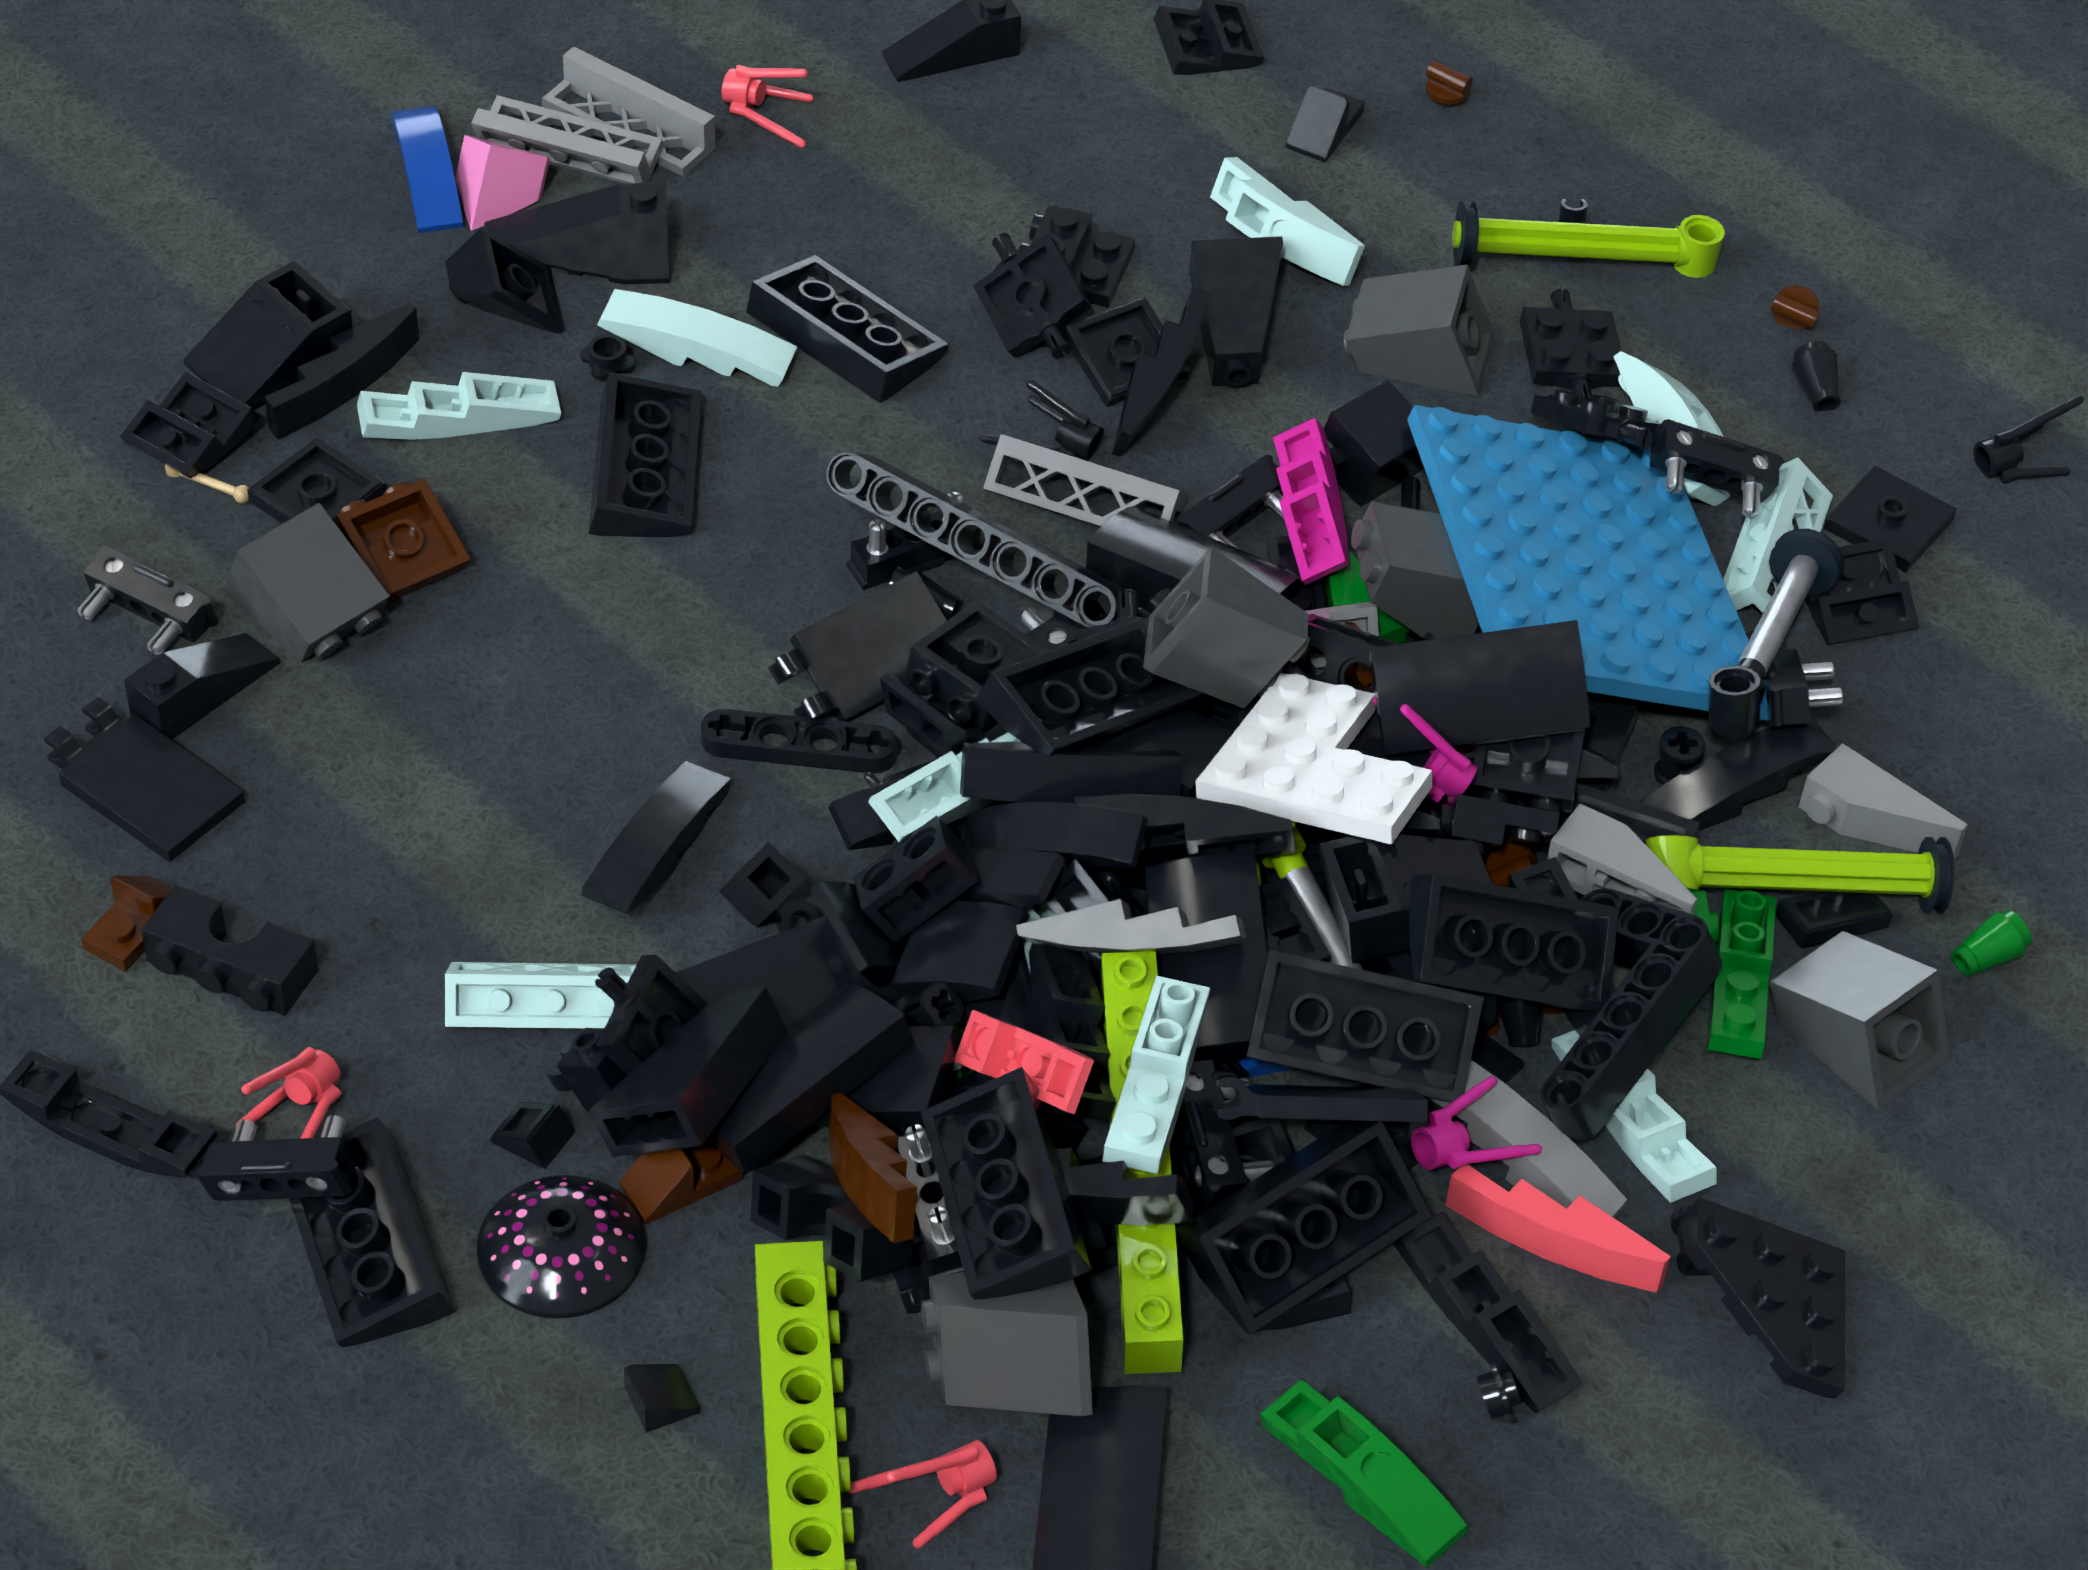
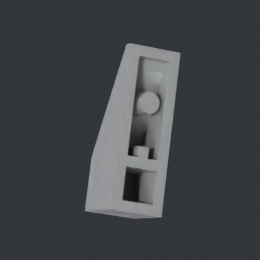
[1799,743,1968,859]
[1547,804,1697,915]

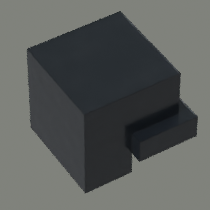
[1324,379,1422,507]

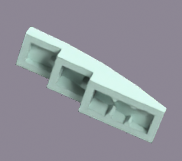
[597,289,797,387]
[357,372,561,440]
[868,732,1021,843]
[1552,1030,1717,1203]

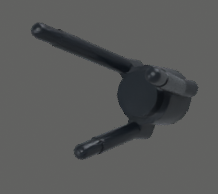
[981,380,1104,461]
[1973,395,2084,484]

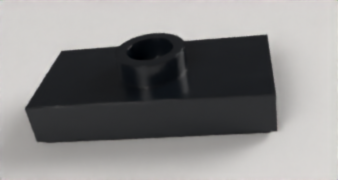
[1775,891,1893,947]

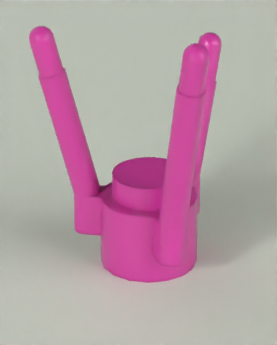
[1373,697,1477,803]
[1411,1076,1542,1171]

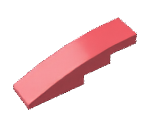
[1445,1164,1671,1293]

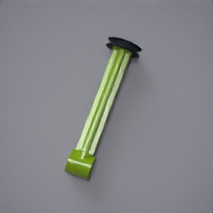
[1452,200,1725,278]
[1646,835,1955,914]

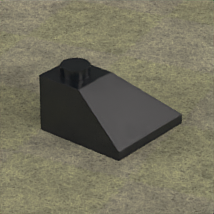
[445,227,565,334]

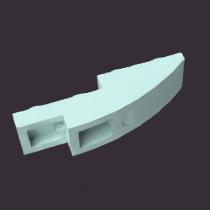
[1210,157,1365,286]
[1614,351,1730,506]
[1103,976,1210,1174]

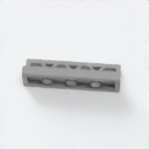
[542,47,716,176]
[471,95,664,184]
[983,434,1188,526]

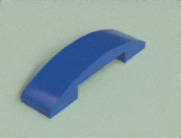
[390,106,463,233]

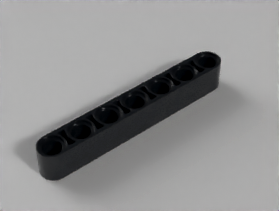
[826,452,1125,627]

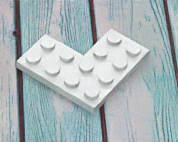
[1196,673,1432,844]

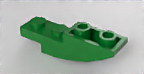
[1706,888,1776,1059]
[1260,1379,1469,1568]

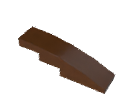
[828,1093,917,1243]

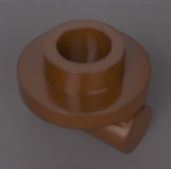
[1426,60,1473,105]
[1770,285,1820,330]
[1485,842,1537,887]

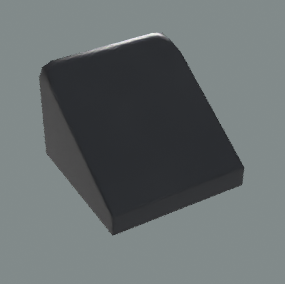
[490,1102,575,1169]
[624,1364,700,1433]

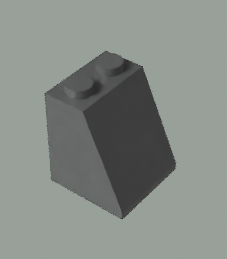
[1343,264,1495,396]
[1351,501,1479,639]
[223,503,390,663]
[1143,546,1310,709]
[1770,931,1951,1110]
[921,1272,1093,1416]

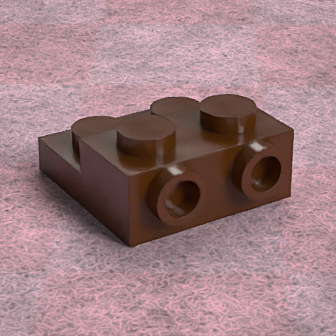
[335,478,471,602]

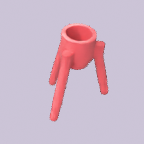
[721,65,814,148]
[235,1047,341,1139]
[847,1440,997,1549]

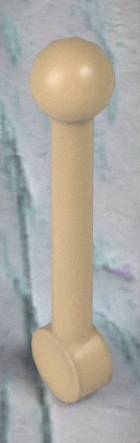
[165,465,249,504]

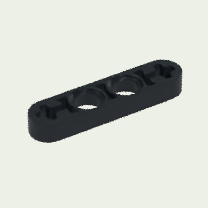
[701,709,897,774]

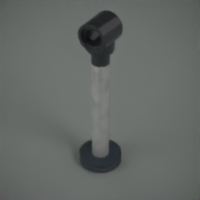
[1709,529,1844,737]

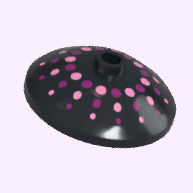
[477,1175,645,1319]

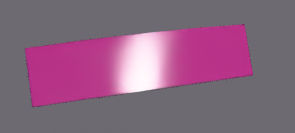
[1273,418,1349,585]

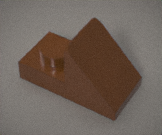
[81,876,172,972]
[619,1141,743,1225]

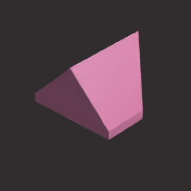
[455,135,551,231]

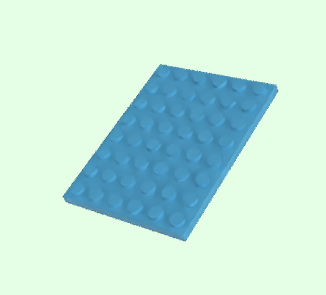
[1407,405,1769,721]

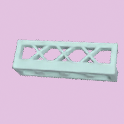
[1723,457,1833,613]
[445,962,637,1028]

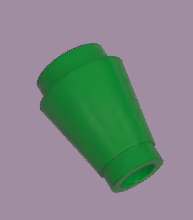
[1950,910,2032,978]

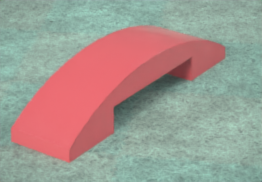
[954,1010,1094,1114]

